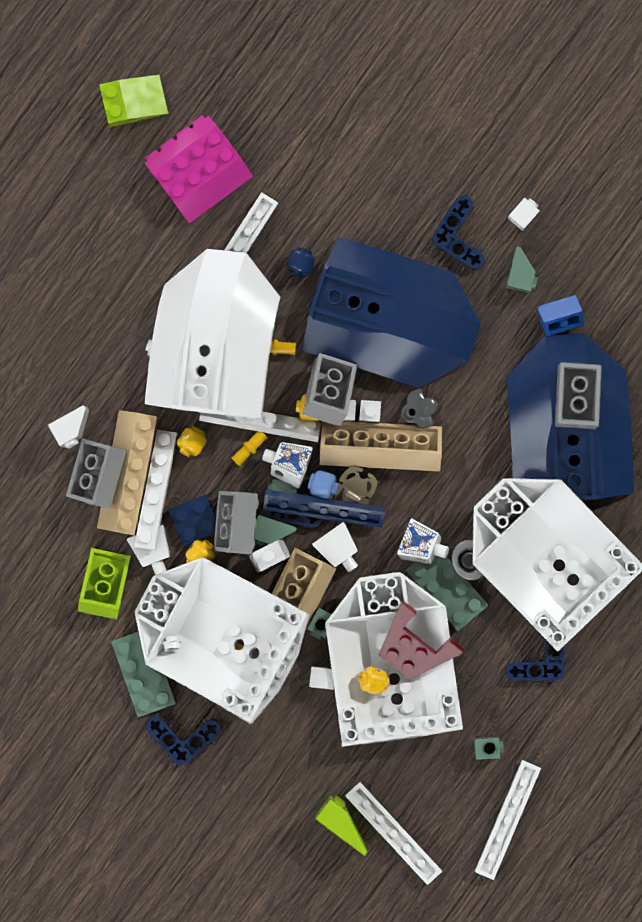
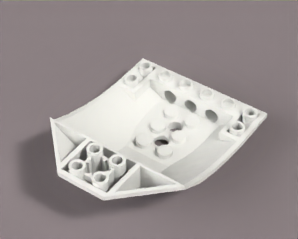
[145,249,281,418]
[473,479,642,651]
[135,557,309,724]
[325,572,463,746]

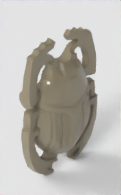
[329,466,378,505]

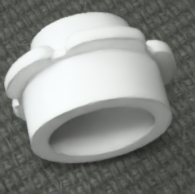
[162,636,182,651]

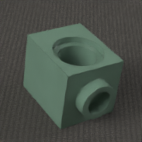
[308,607,332,640]
[474,736,504,760]

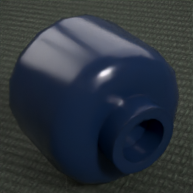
[286,247,315,278]

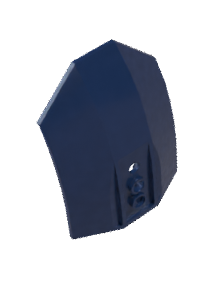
[302,237,481,388]
[506,333,634,500]

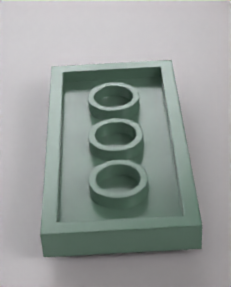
[406,555,488,631]
[111,632,176,717]

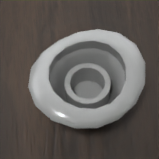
[452,540,484,580]

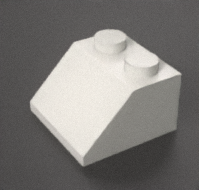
[48,405,89,449]

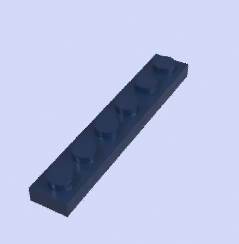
[262,490,385,528]

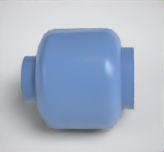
[308,470,339,499]

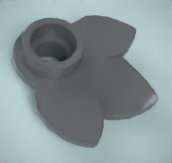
[401,389,438,428]

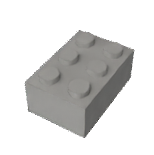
[302,353,357,426]
[555,363,601,429]
[66,438,126,509]
[213,491,259,554]

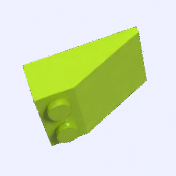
[99,75,168,127]
[78,548,131,619]
[316,795,367,856]

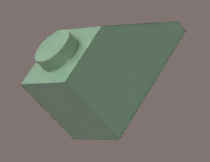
[506,247,538,293]
[254,515,297,547]

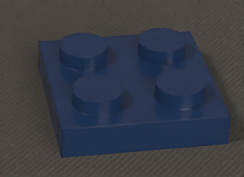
[168,494,216,546]

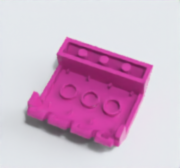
[145,115,253,224]

